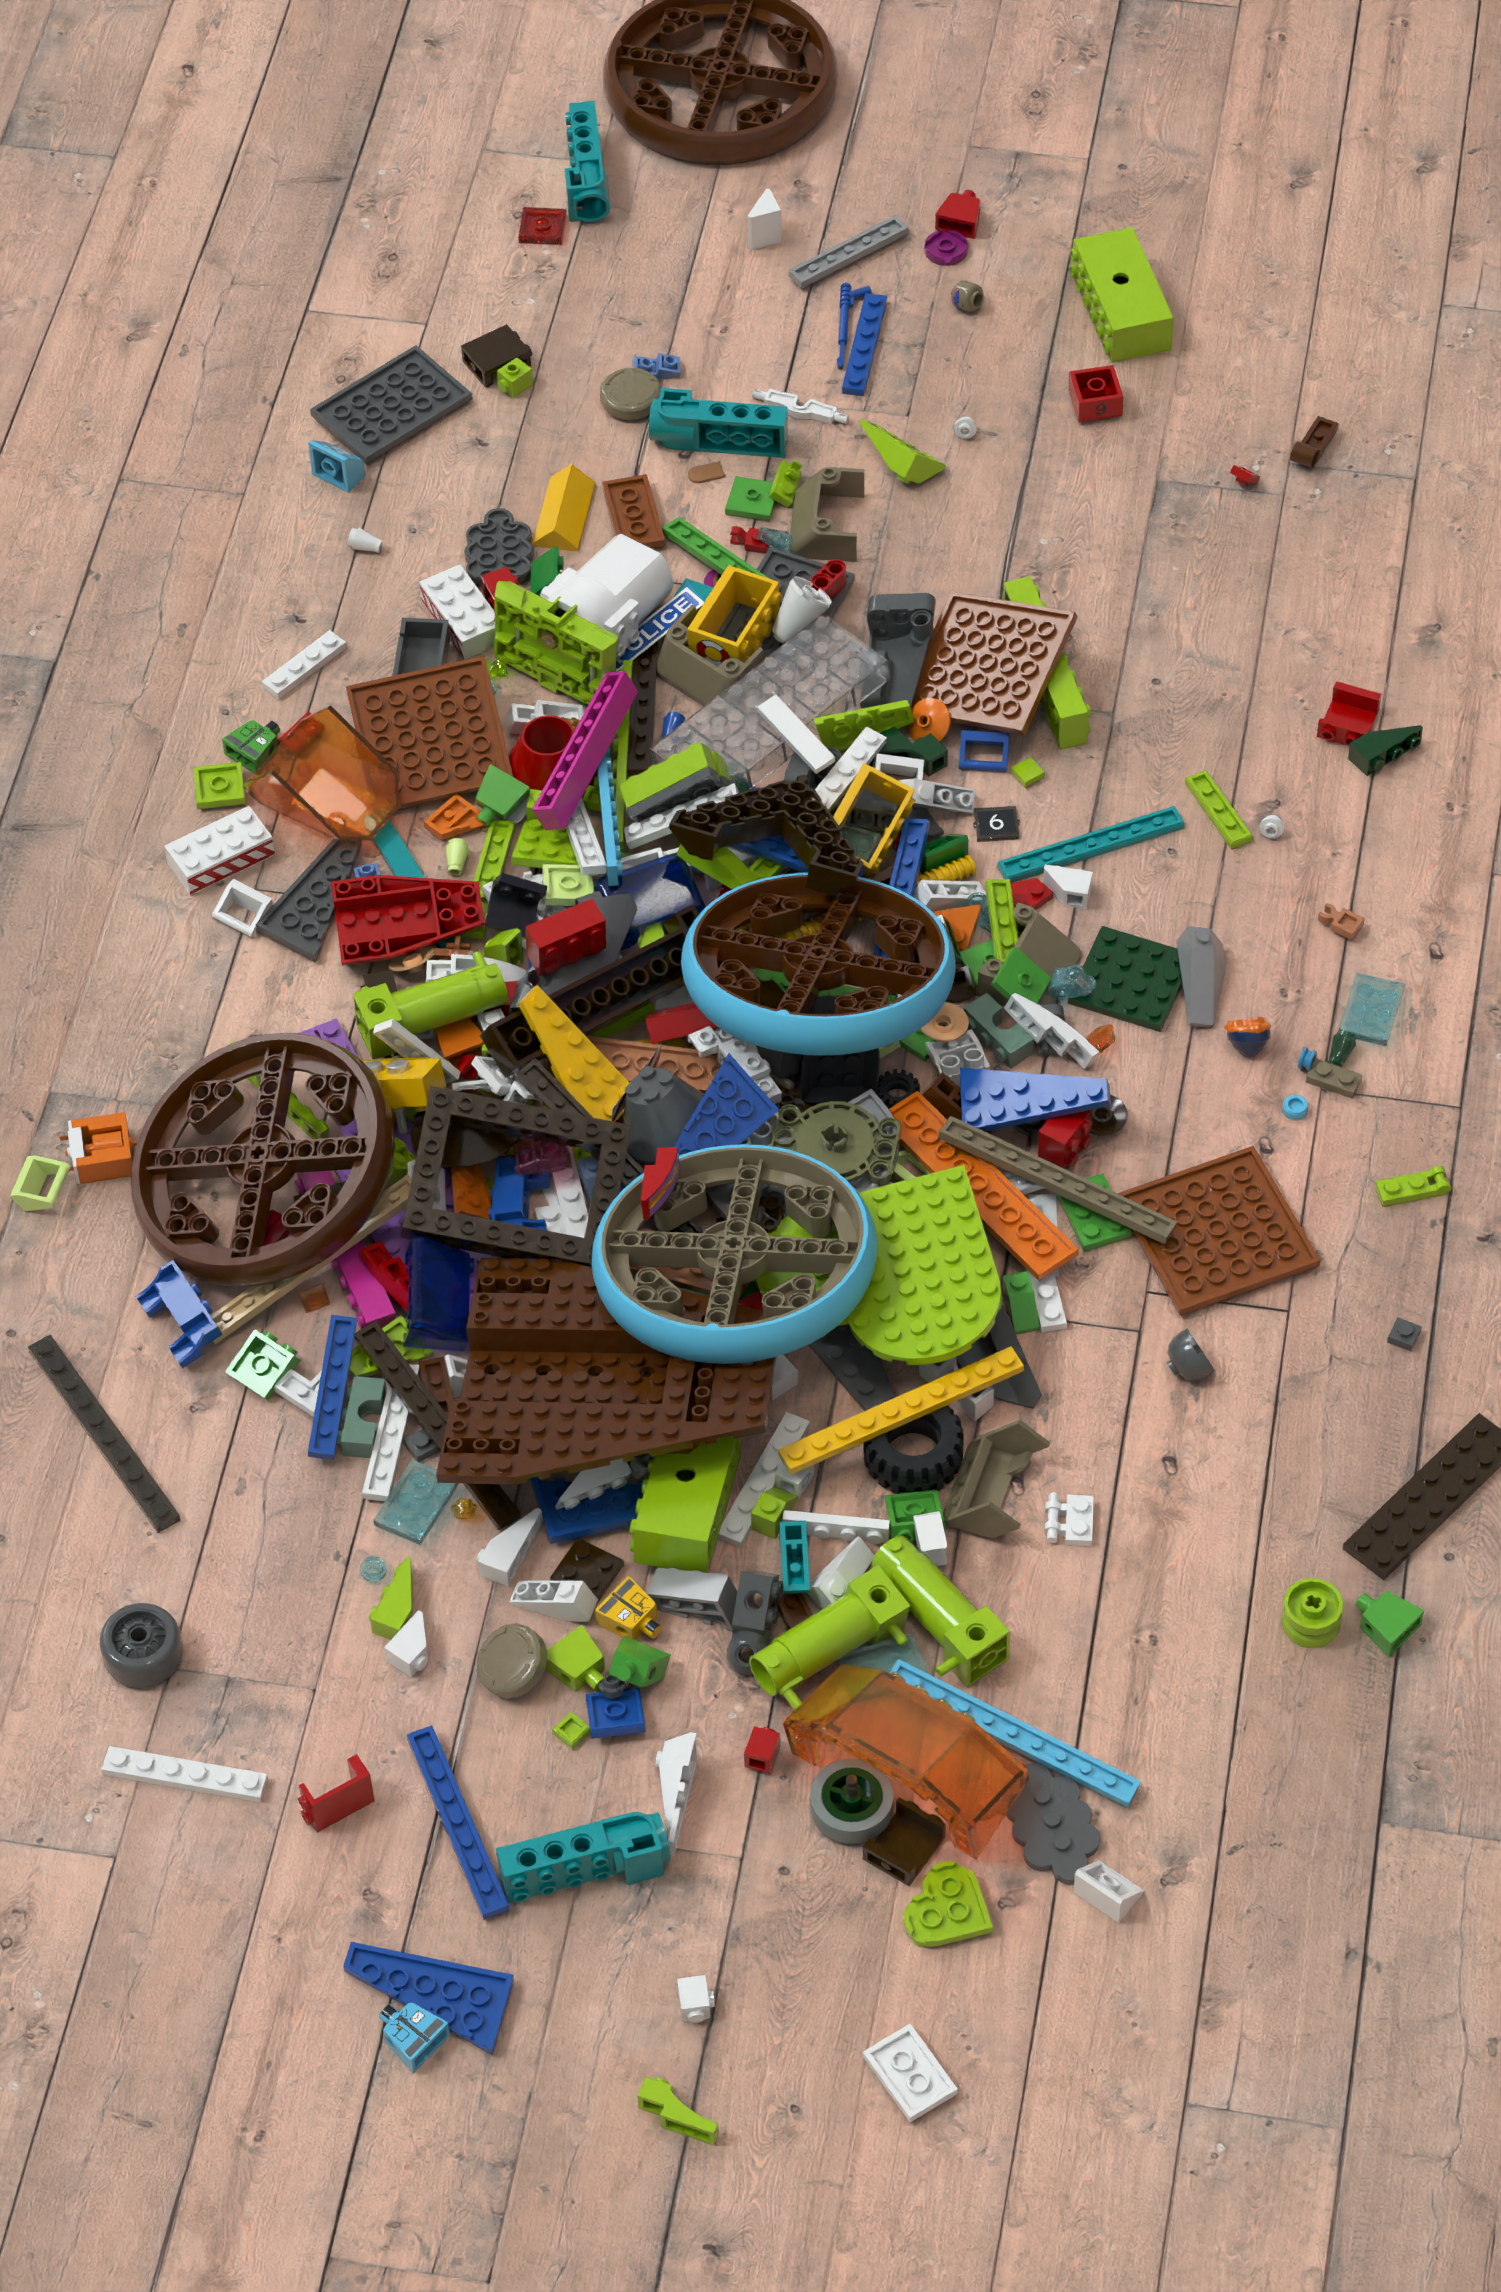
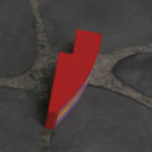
[641,1147,680,1219]

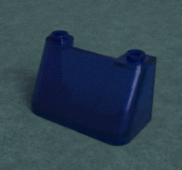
[594,853,706,951]
[403,1236,474,1352]

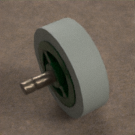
[810,1758,893,1844]

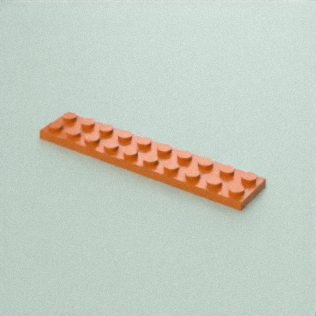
[889,1091,1079,1281]

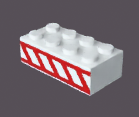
[419,564,495,660]
[164,806,275,895]

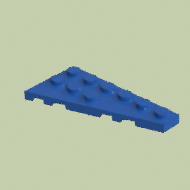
[531,1477,644,1544]
[343,1942,514,2055]

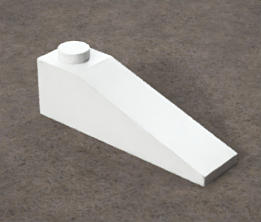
[655,1732,698,1856]

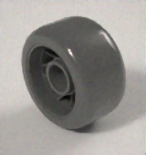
[100,1603,183,1688]

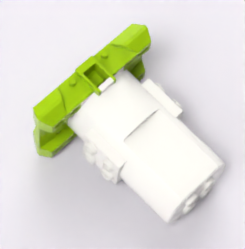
[494,534,673,705]

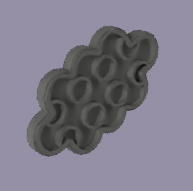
[464,508,534,585]
[1004,1763,1100,1885]

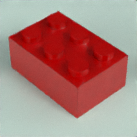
[525,899,606,976]

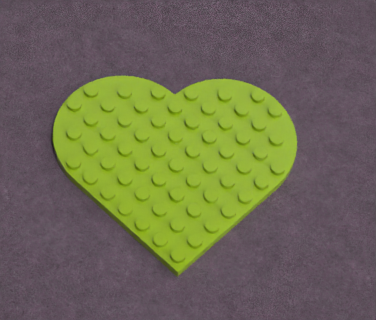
[756,1165,1002,1365]

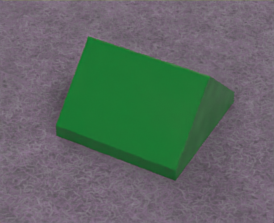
[920,834,969,875]

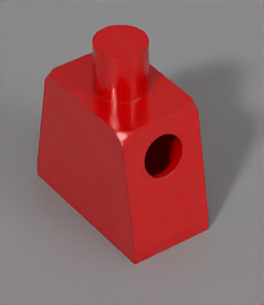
[935,190,980,239]

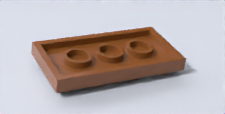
[602,474,665,548]

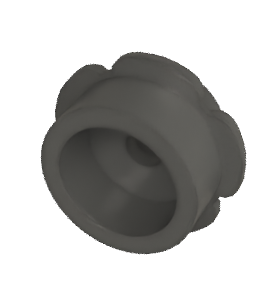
[599,1674,626,1699]

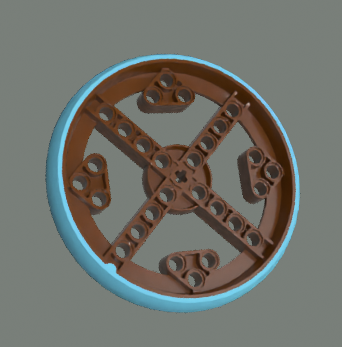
[681,873,955,1056]

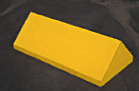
[533,464,595,552]

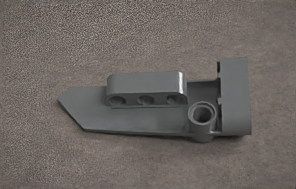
[859,593,936,709]
[784,748,944,838]

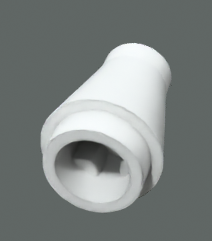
[347,527,383,553]

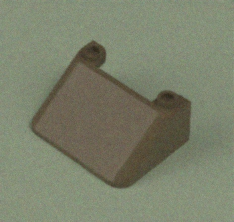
[978,902,1081,1006]

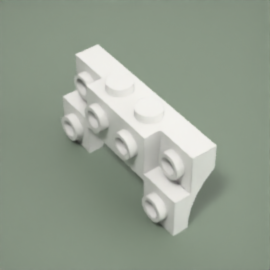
[688,1026,782,1104]

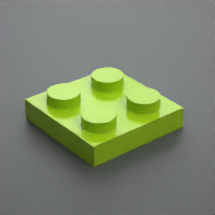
[194,762,245,809]

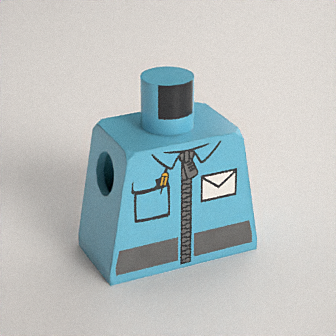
[379,2003,450,2073]

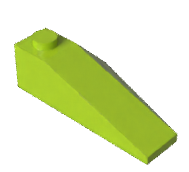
[859,418,946,484]
[676,843,759,889]

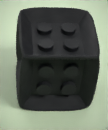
[795,995,880,1104]

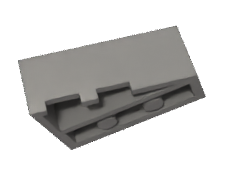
[646,1568,737,1632]

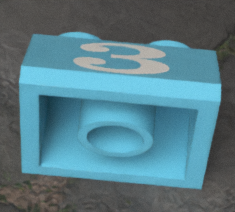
[308,440,365,493]

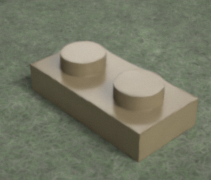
[1306,1058,1362,1099]

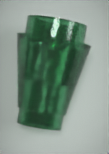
[1328,1030,1356,1067]

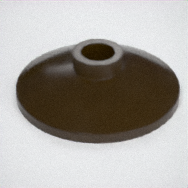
[1090,1095,1127,1136]

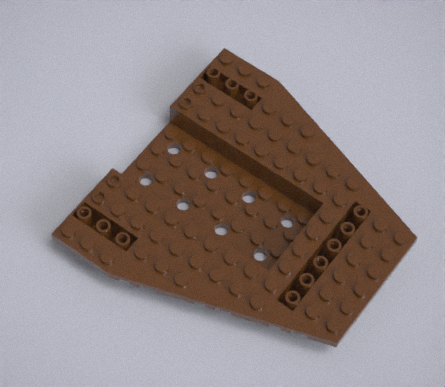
[436,1258,776,1484]

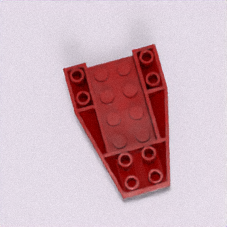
[331,875,485,966]

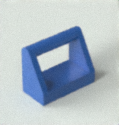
[959,730,1009,772]

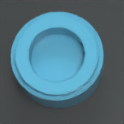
[1282,1095,1308,1120]

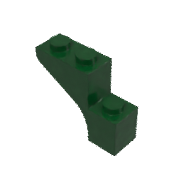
[869,726,948,777]

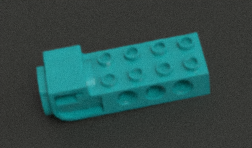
[565,101,611,222]
[649,388,788,458]
[496,1812,670,1903]

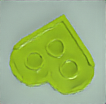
[903,1861,993,1947]

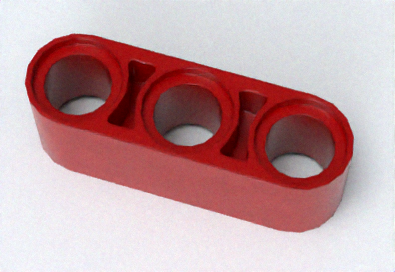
[809,559,846,600]

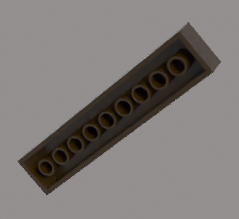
[480,926,688,1078]

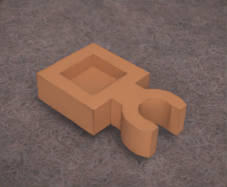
[1318,903,1365,940]

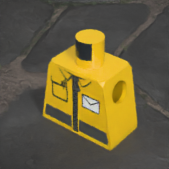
[595,1576,662,1640]

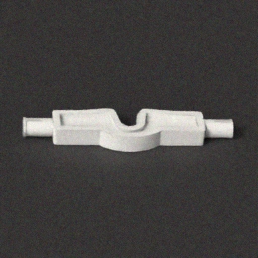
[752,389,849,424]

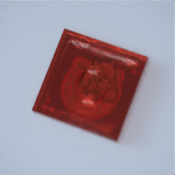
[518,207,567,245]

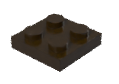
[550,1538,624,1605]

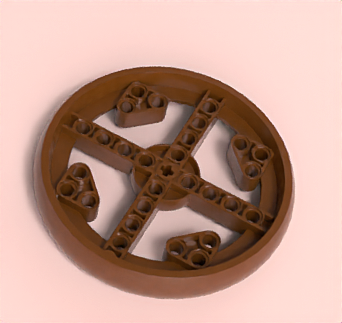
[603,0,838,165]
[131,1033,395,1287]

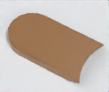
[688,461,726,483]

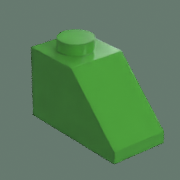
[1002,1271,1040,1335]

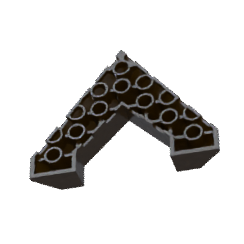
[669,774,863,894]

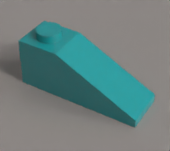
[779,1520,810,1594]

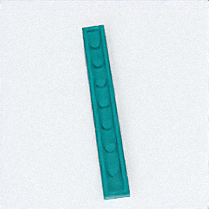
[997,806,1185,883]
[361,811,465,949]

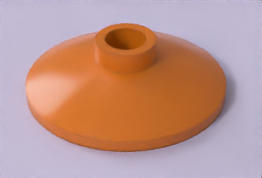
[908,698,951,742]

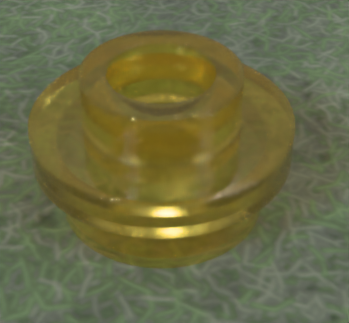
[451,1498,478,1519]

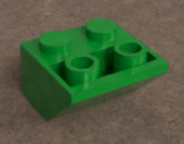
[530,547,564,596]

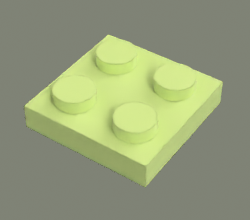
[542,864,594,906]

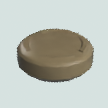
[600,368,661,420]
[477,1623,547,1698]

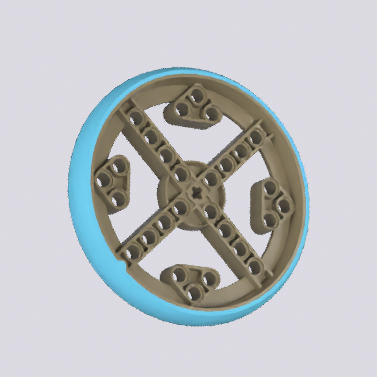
[592,1144,877,1364]

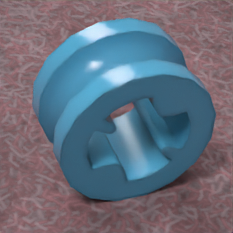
[1298,1047,1317,1072]

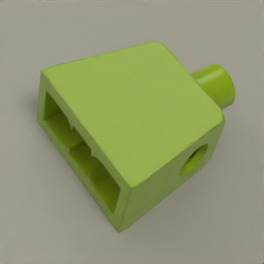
[545,1625,605,1691]

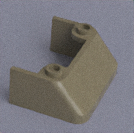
[789,467,865,562]
[656,605,768,715]
[943,1420,1050,1538]

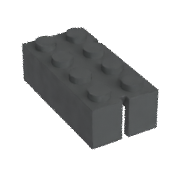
[393,618,450,676]

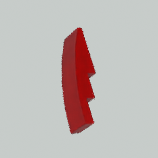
[358,1241,444,1323]

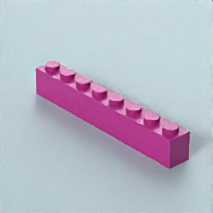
[532,671,638,830]
[294,1171,396,1329]

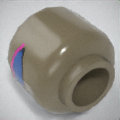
[951,281,984,312]

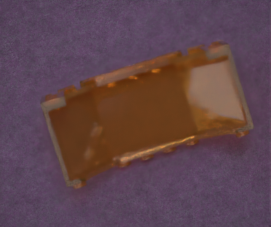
[783,1664,1029,1860]

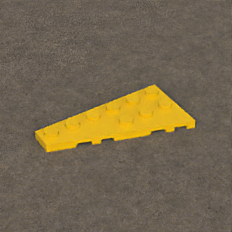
[518,985,629,1122]

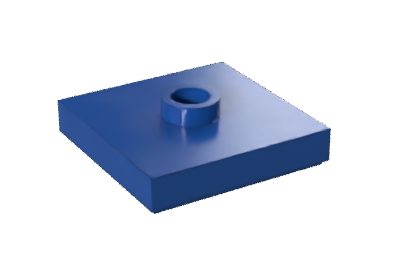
[586,1688,646,1739]

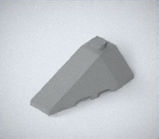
[1176,926,1226,1028]

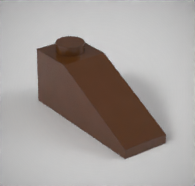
[921,1072,992,1134]

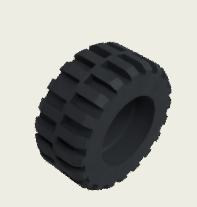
[863,1395,964,1494]

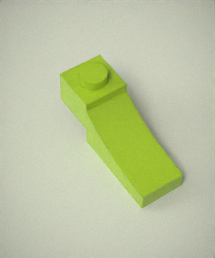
[637,2076,719,2146]

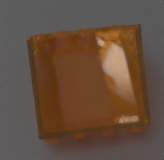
[242,705,402,841]

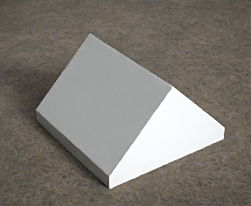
[747,188,781,250]
[1074,1860,1144,1923]

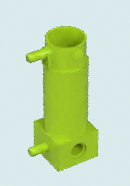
[353,951,508,1059]
[871,1535,1010,1688]
[749,1565,910,1711]

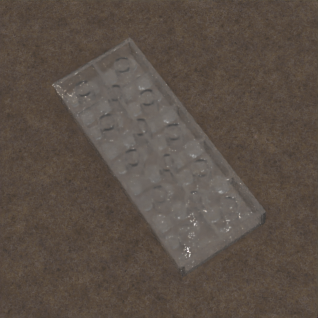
[650,613,891,791]

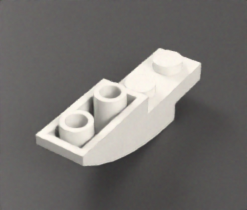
[426,954,526,982]

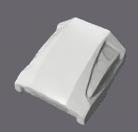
[925,1029,990,1088]

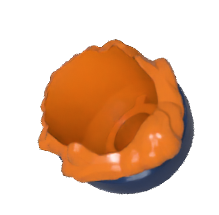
[1224,1017,1271,1057]

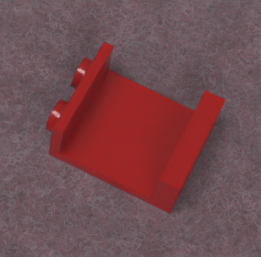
[1317,681,1381,747]
[298,1754,375,1833]

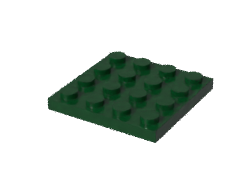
[1068,926,1183,1032]

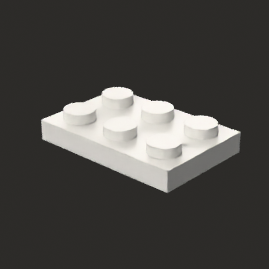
[863,2024,958,2122]

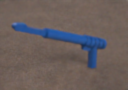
[837,283,871,369]

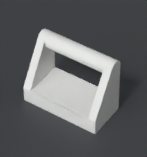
[873,753,924,780]
[212,879,273,938]

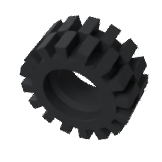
[876,1069,920,1109]

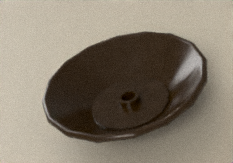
[410,1087,520,1168]

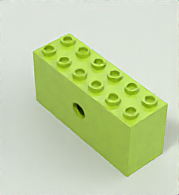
[1069,227,1173,362]
[630,1436,741,1573]

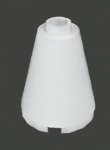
[772,576,832,644]

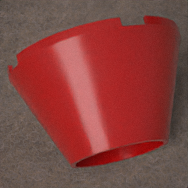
[508,715,598,799]

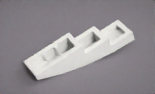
[1004,993,1099,1070]

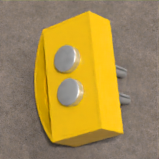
[362,1057,446,1133]

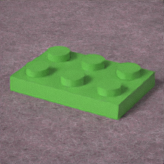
[1056,1173,1132,1252]

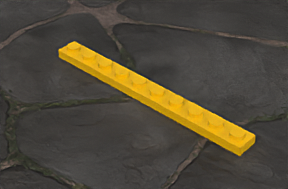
[778,1346,1024,1475]

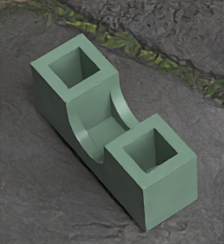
[964,993,1034,1069]
[337,1376,387,1458]

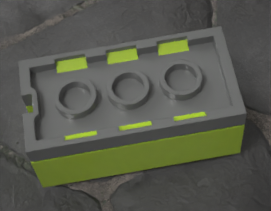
[620,742,732,822]

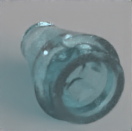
[757,526,793,552]

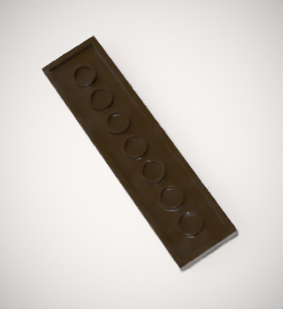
[1343,1413,1501,1580]

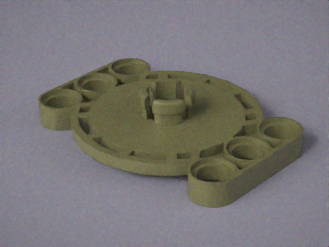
[771,1101,901,1185]

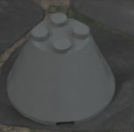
[622,1066,704,1165]

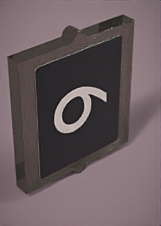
[973,806,1020,842]

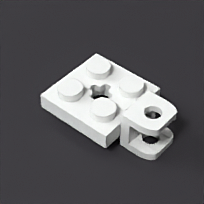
[471,1056,539,1105]

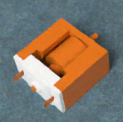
[59,1112,138,1184]

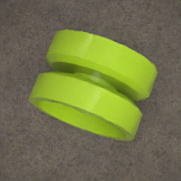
[1281,1578,1343,1648]

